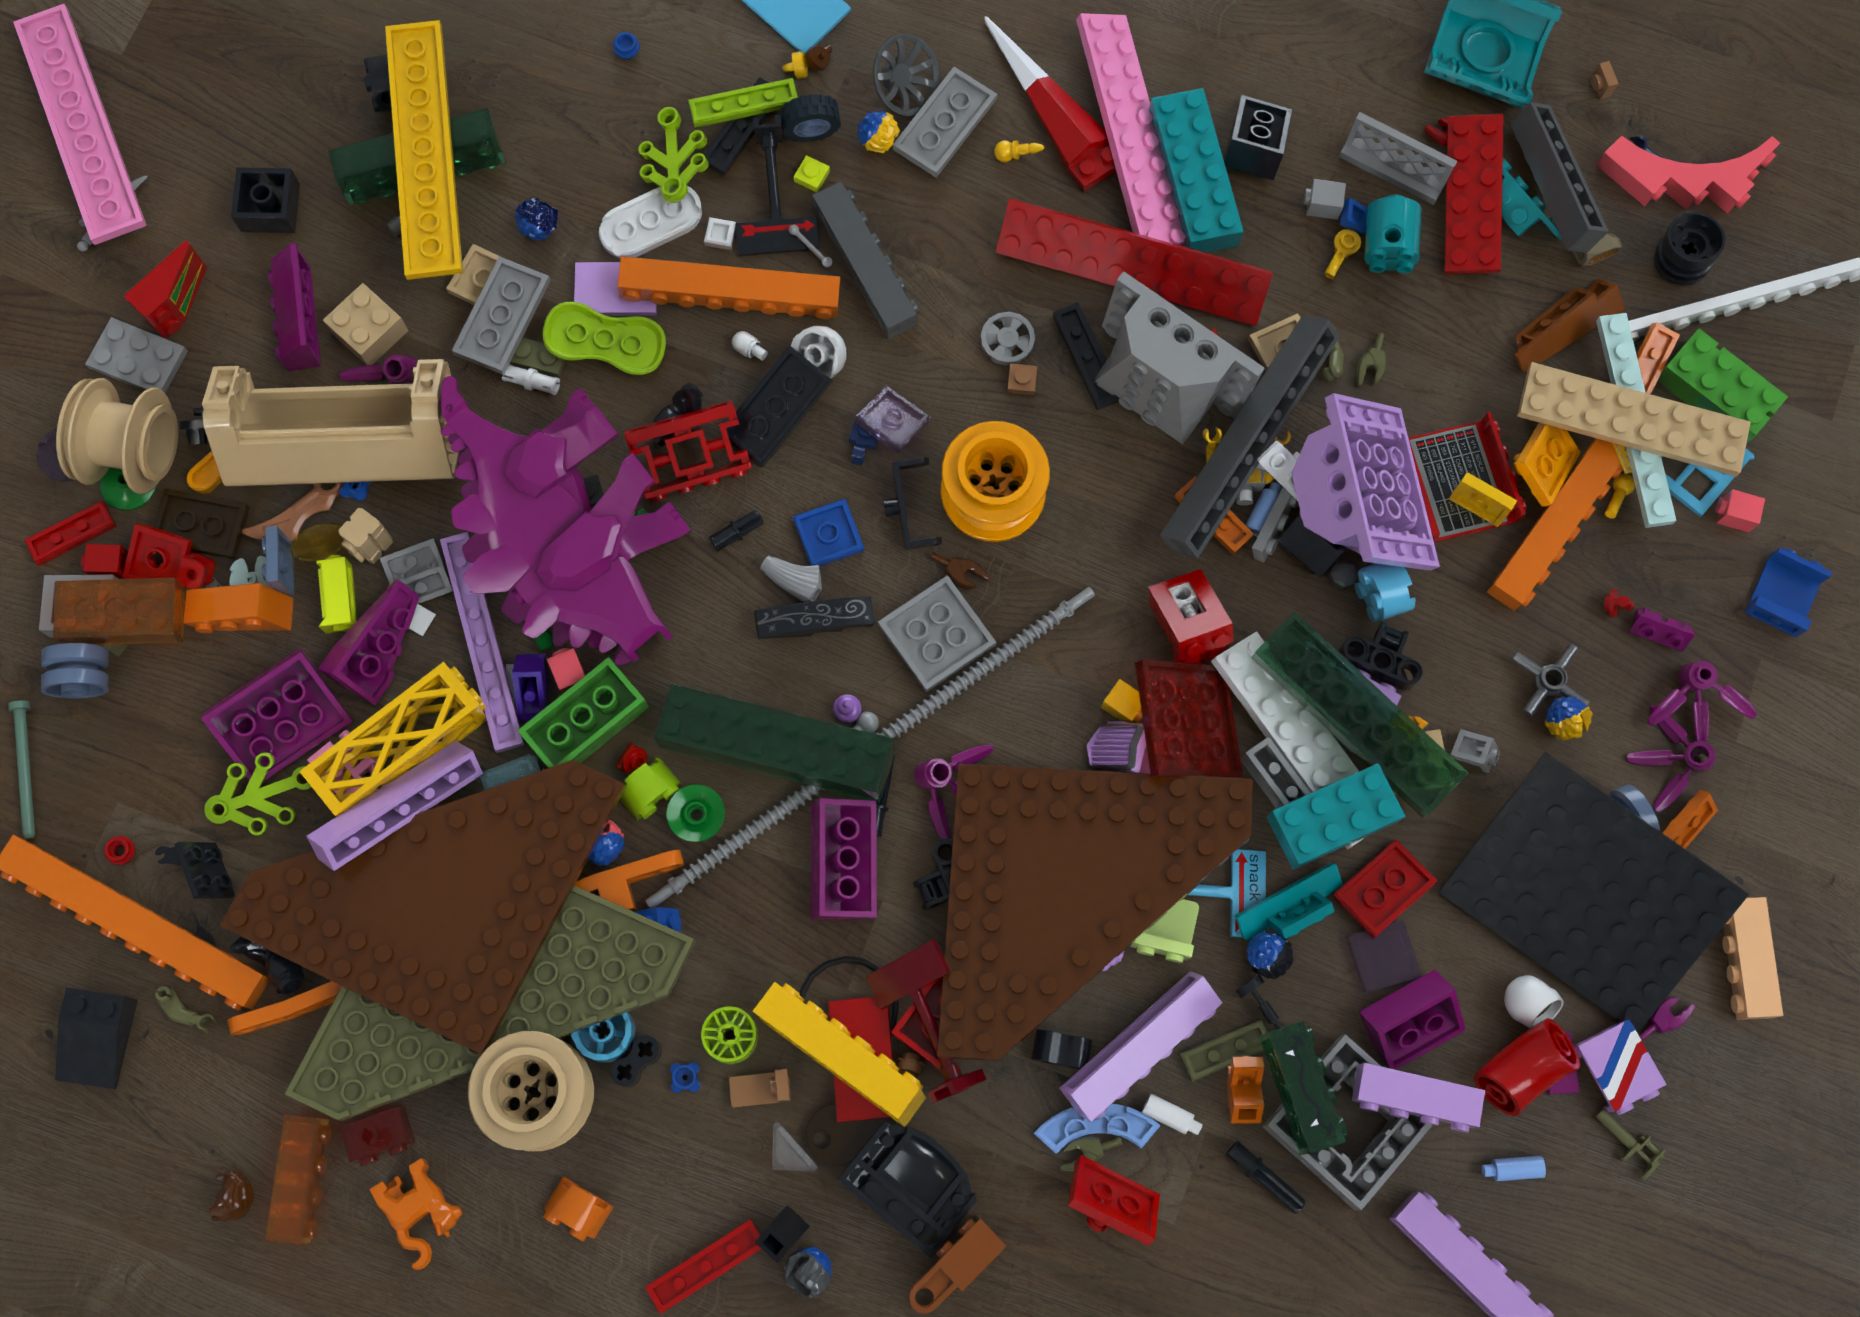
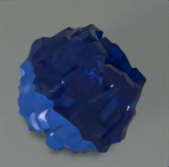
[515,197,558,241]

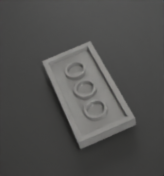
[893,67,997,178]
[452,256,551,375]

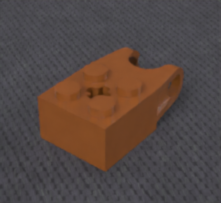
[909,1218,1006,1314]

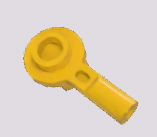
[1324,229,1361,279]

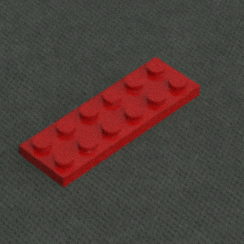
[1445,114,1503,274]

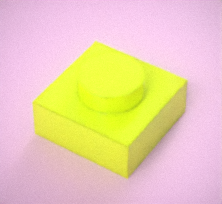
[794,155,830,193]

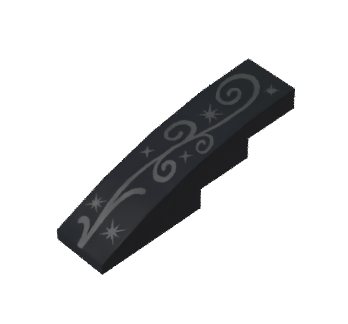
[754,596,875,639]

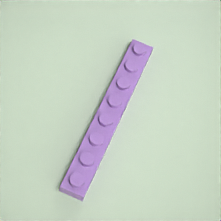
[440,532,525,753]

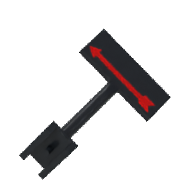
[736,116,819,256]

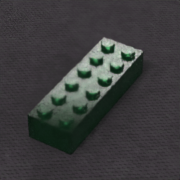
[328,108,506,205]

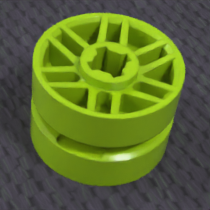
[701,1006,759,1064]

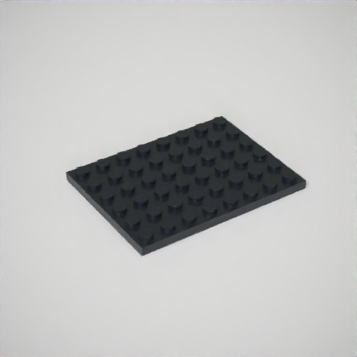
[1439,751,1749,1033]

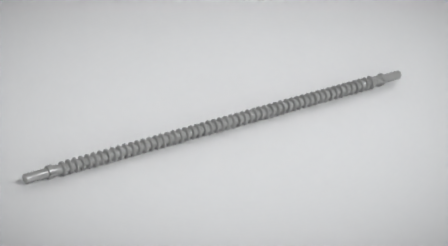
[645,587,1095,908]

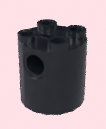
[364,54,392,113]

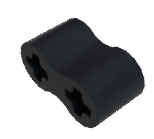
[1031,1029,1092,1070]
[611,1036,662,1088]

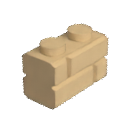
[338,508,393,564]

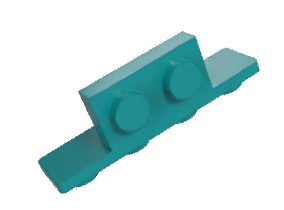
[1502,158,1562,240]
[1235,862,1343,940]

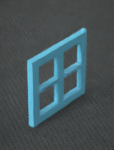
[1661,449,1754,517]

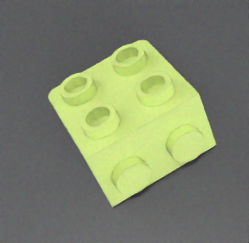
[1130,899,1199,963]

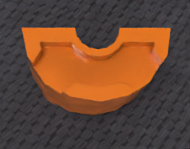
[543,1176,614,1242]

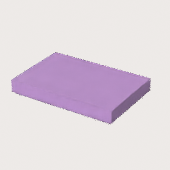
[574,262,657,316]

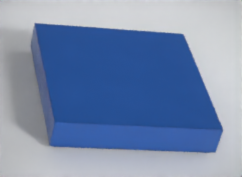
[793,499,864,567]

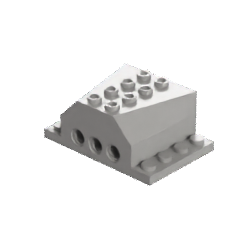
[1093,271,1265,445]

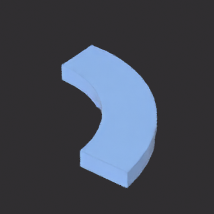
[1033,1104,1161,1154]

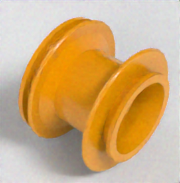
[941,421,1050,542]

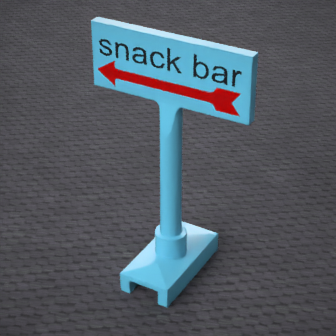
[1188,849,1266,938]

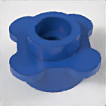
[339,482,371,501]
[670,1062,700,1093]

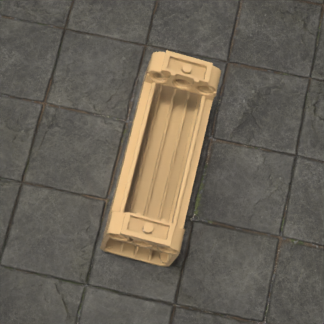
[202,359,459,486]

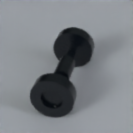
[1236,974,1302,1051]

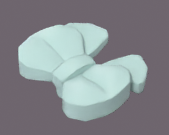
[230,556,273,589]

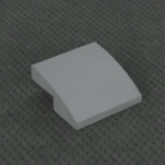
[380,538,453,604]

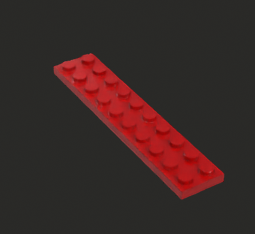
[996,198,1273,326]

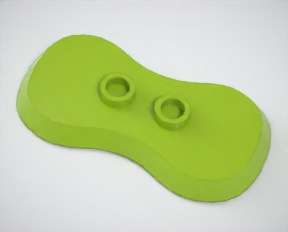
[543,302,666,375]

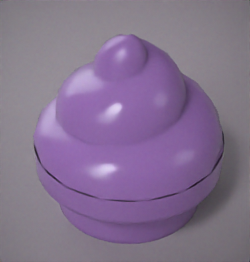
[833,694,862,723]

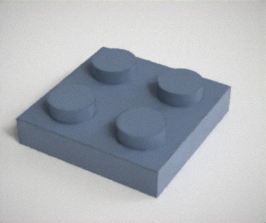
[262,526,294,597]

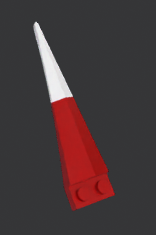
[985,16,1117,192]

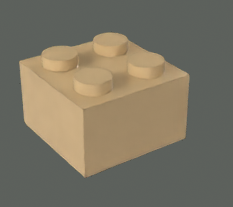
[323,283,409,366]

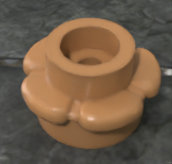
[895,1053,925,1077]

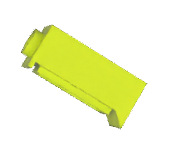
[316,555,357,634]

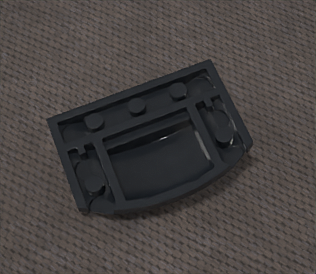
[837,1121,977,1258]

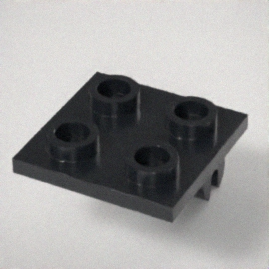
[155,842,235,899]

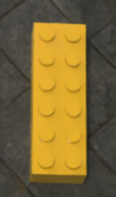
[753,982,926,1127]

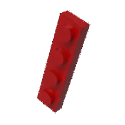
[645,1219,762,1314]

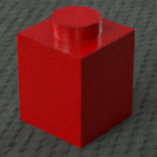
[81,544,128,580]

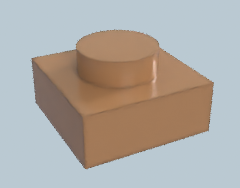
[1591,61,1619,100]
[1007,363,1037,396]

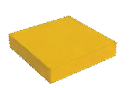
[1449,472,1517,527]

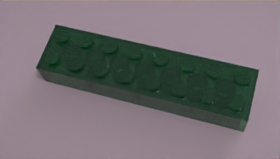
[1251,611,1469,818]
[654,684,896,802]

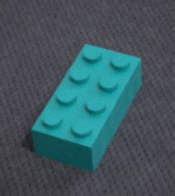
[1267,763,1406,870]

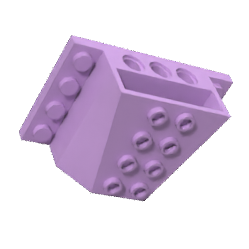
[1292,393,1440,571]

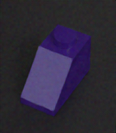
[512,654,548,721]

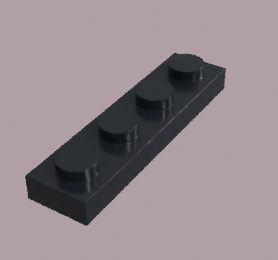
[701,77,770,176]
[1053,303,1120,410]

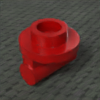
[1604,589,1635,617]
[614,742,647,775]

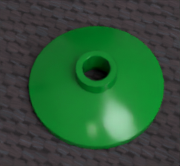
[100,467,157,511]
[666,784,725,842]

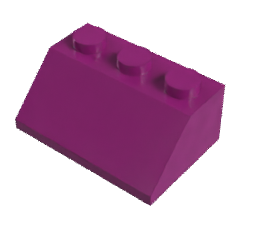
[1360,970,1466,1070]

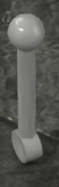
[788,225,832,268]

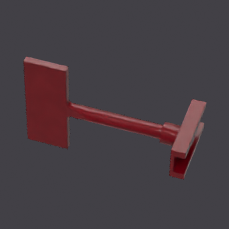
[866,939,987,1103]

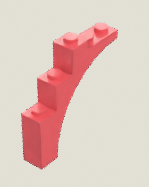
[1596,136,1780,214]

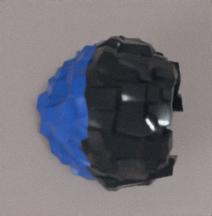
[1246,932,1294,979]

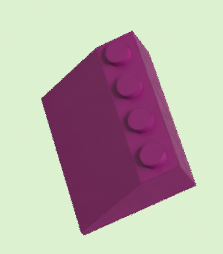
[201,647,352,782]

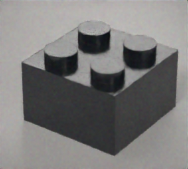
[231,167,300,233]

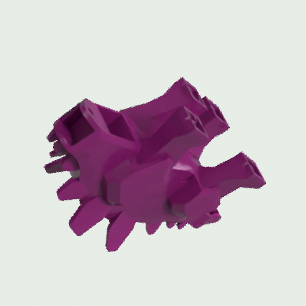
[441,376,691,665]

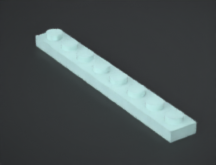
[1596,313,1677,528]

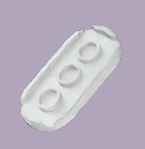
[599,186,702,258]

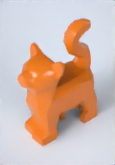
[369,1158,463,1270]

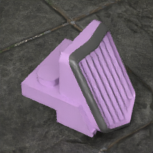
[1086,721,1167,774]

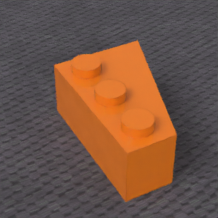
[183,583,294,633]

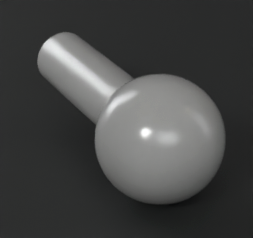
[832,711,879,754]

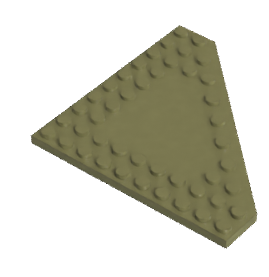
[284,886,696,1121]

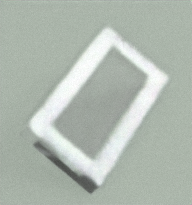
[772,1121,819,1172]

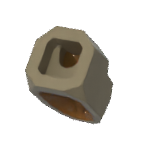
[1572,234,1622,266]

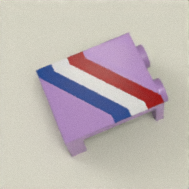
[1574,1019,1667,1115]

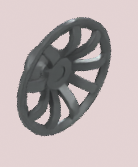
[873,33,939,116]

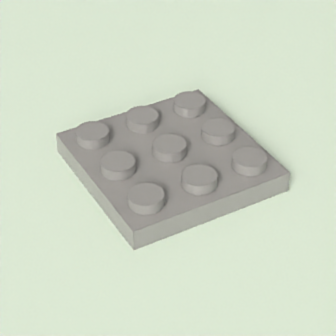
[878,575,996,692]

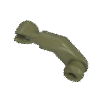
[155,986,217,1034]

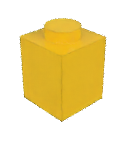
[1101,679,1148,723]

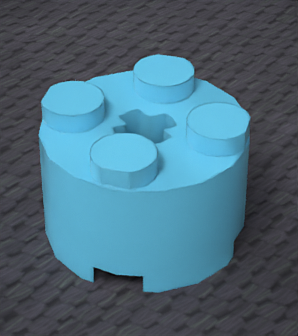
[1354,563,1416,623]
[571,1012,636,1062]

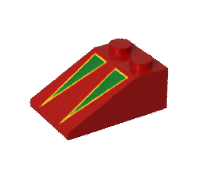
[124,240,207,339]

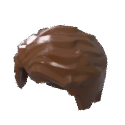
[209,1170,253,1221]

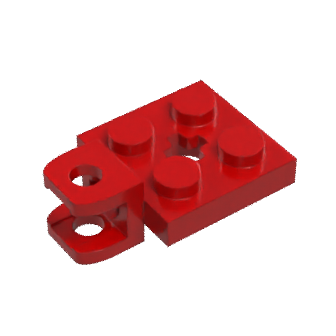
[122,522,216,595]

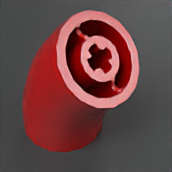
[1474,1018,1580,1117]

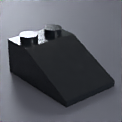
[1224,95,1292,180]
[55,987,138,1089]

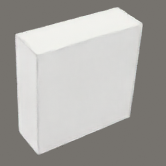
[704,217,736,250]

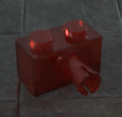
[340,1106,415,1166]

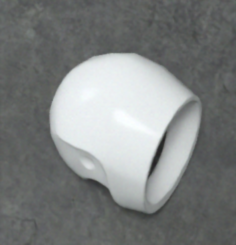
[1504,975,1564,1028]

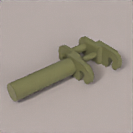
[1595,1108,1665,1181]

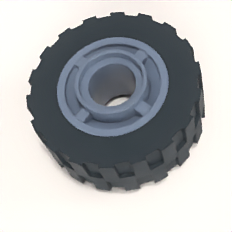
[779,94,841,142]

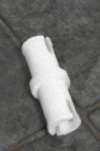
[502,364,560,395]

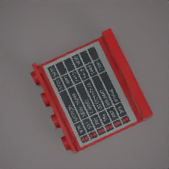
[1407,412,1526,543]

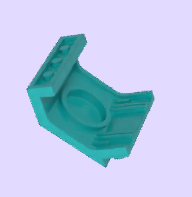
[1424,0,1562,109]

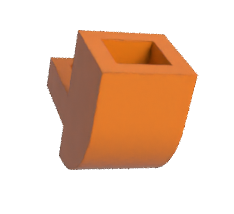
[1227,1056,1264,1123]

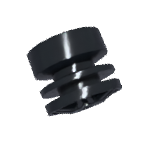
[1654,212,1726,285]

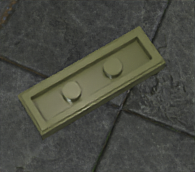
[1179,1020,1274,1082]

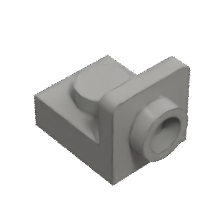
[1451,729,1500,773]

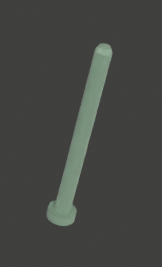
[8,701,35,839]

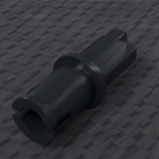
[709,510,764,552]

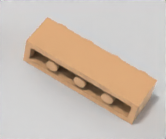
[1722,897,1783,1020]

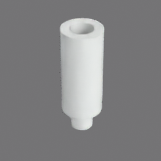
[1142,1093,1203,1135]

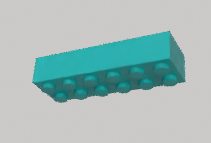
[1149,88,1244,253]

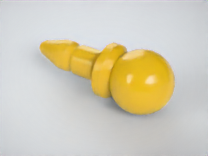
[994,140,1044,162]

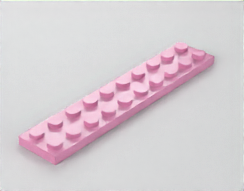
[13,4,147,245]
[1076,13,1187,247]

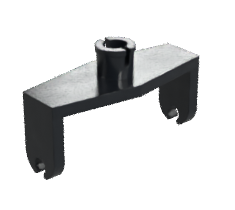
[883,457,942,550]

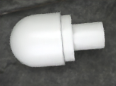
[732,331,768,361]

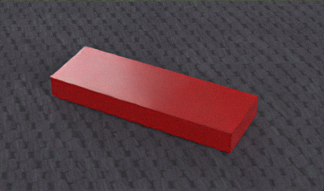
[24,501,117,566]

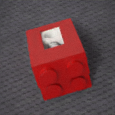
[1148,569,1234,671]

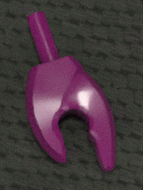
[1638,997,1695,1041]

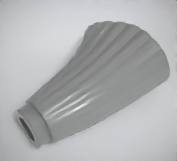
[760,555,822,602]

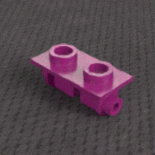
[1629,608,1695,652]

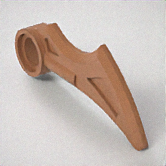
[242,483,344,542]

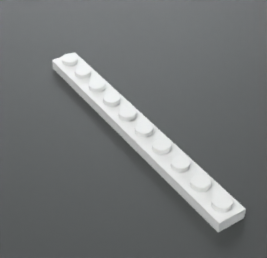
[1628,257,1860,342]

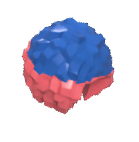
[588,820,625,866]

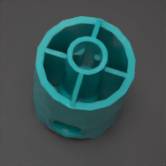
[1364,194,1422,273]

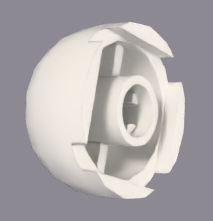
[791,326,847,378]

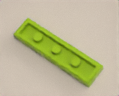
[688,78,798,128]

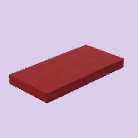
[828,997,893,1123]

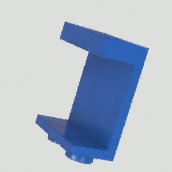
[1744,548,1832,637]

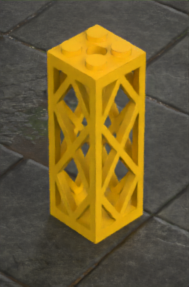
[299,662,487,817]

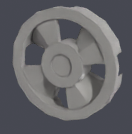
[980,312,1035,366]

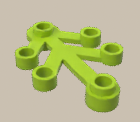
[638,107,709,203]
[204,752,311,835]

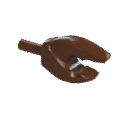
[931,552,991,589]

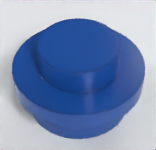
[613,32,640,59]

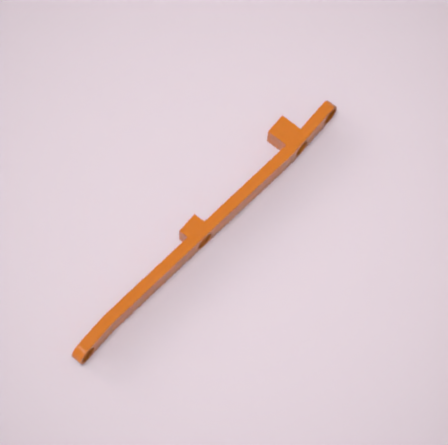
[227,850,684,1036]

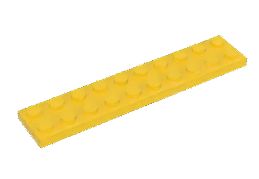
[385,20,463,280]

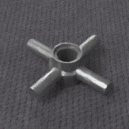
[1511,644,1590,717]

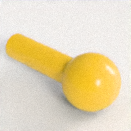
[1605,473,1635,519]

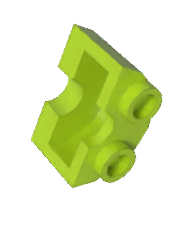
[620,757,682,821]

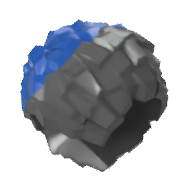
[784,1247,832,1298]

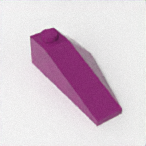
[318,579,420,705]

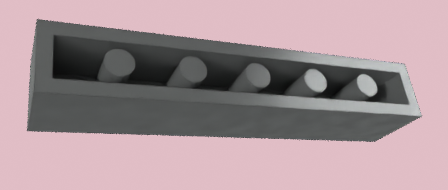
[1510,102,1609,253]
[812,181,919,339]

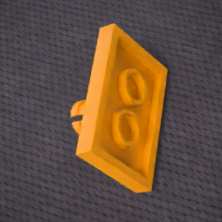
[1513,423,1581,507]

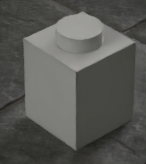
[1303,179,1346,220]

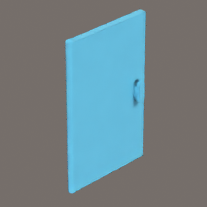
[741,0,852,55]

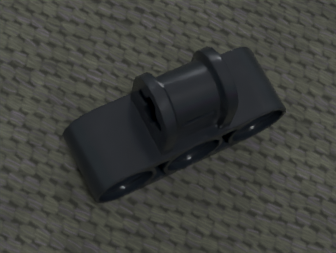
[1338,621,1423,690]
[913,839,953,911]

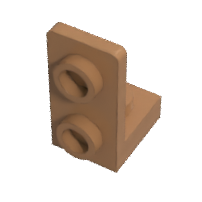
[729,1069,792,1108]

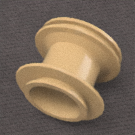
[56,378,178,494]
[468,1031,594,1151]

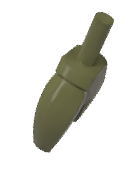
[1356,333,1387,388]
[1060,1136,1123,1172]

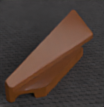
[1515,279,1625,373]

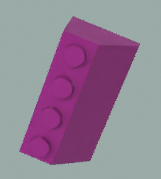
[268,243,321,371]
[811,798,877,921]

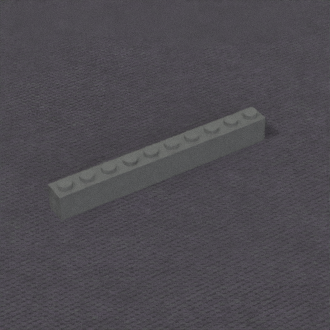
[1160,316,1340,558]

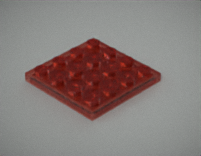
[1135,660,1243,778]

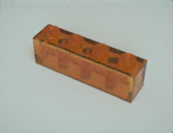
[265,1115,331,1244]

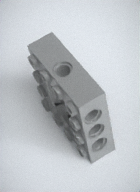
[1262,1034,1432,1210]

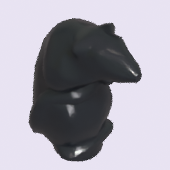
[652,383,703,449]
[229,936,304,994]

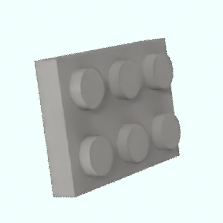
[85,317,188,393]

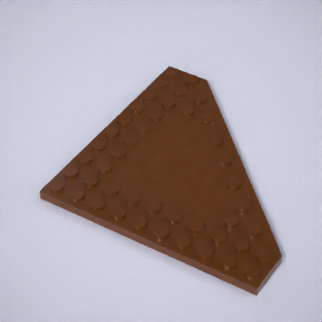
[219,760,626,1055]
[937,764,1253,1062]

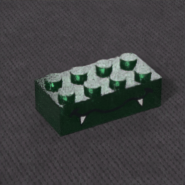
[1259,1021,1348,1155]

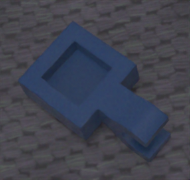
[849,415,883,466]

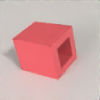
[1715,489,1765,533]
[547,648,586,694]

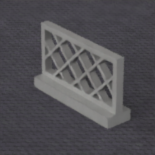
[1339,112,1457,205]

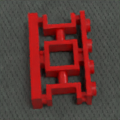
[624,400,752,502]

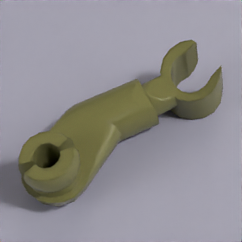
[1322,325,1344,382]

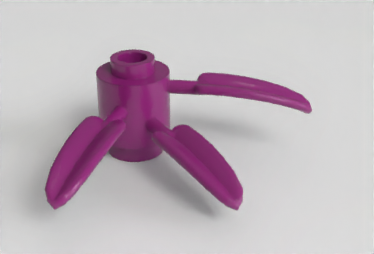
[339,355,418,384]
[1647,661,1756,742]
[1626,705,1716,812]
[914,745,993,839]

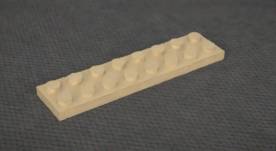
[1517,362,1751,476]

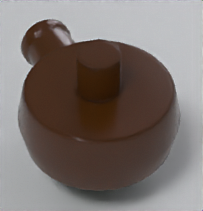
[805,45,832,71]

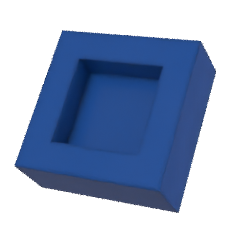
[1340,198,1367,236]

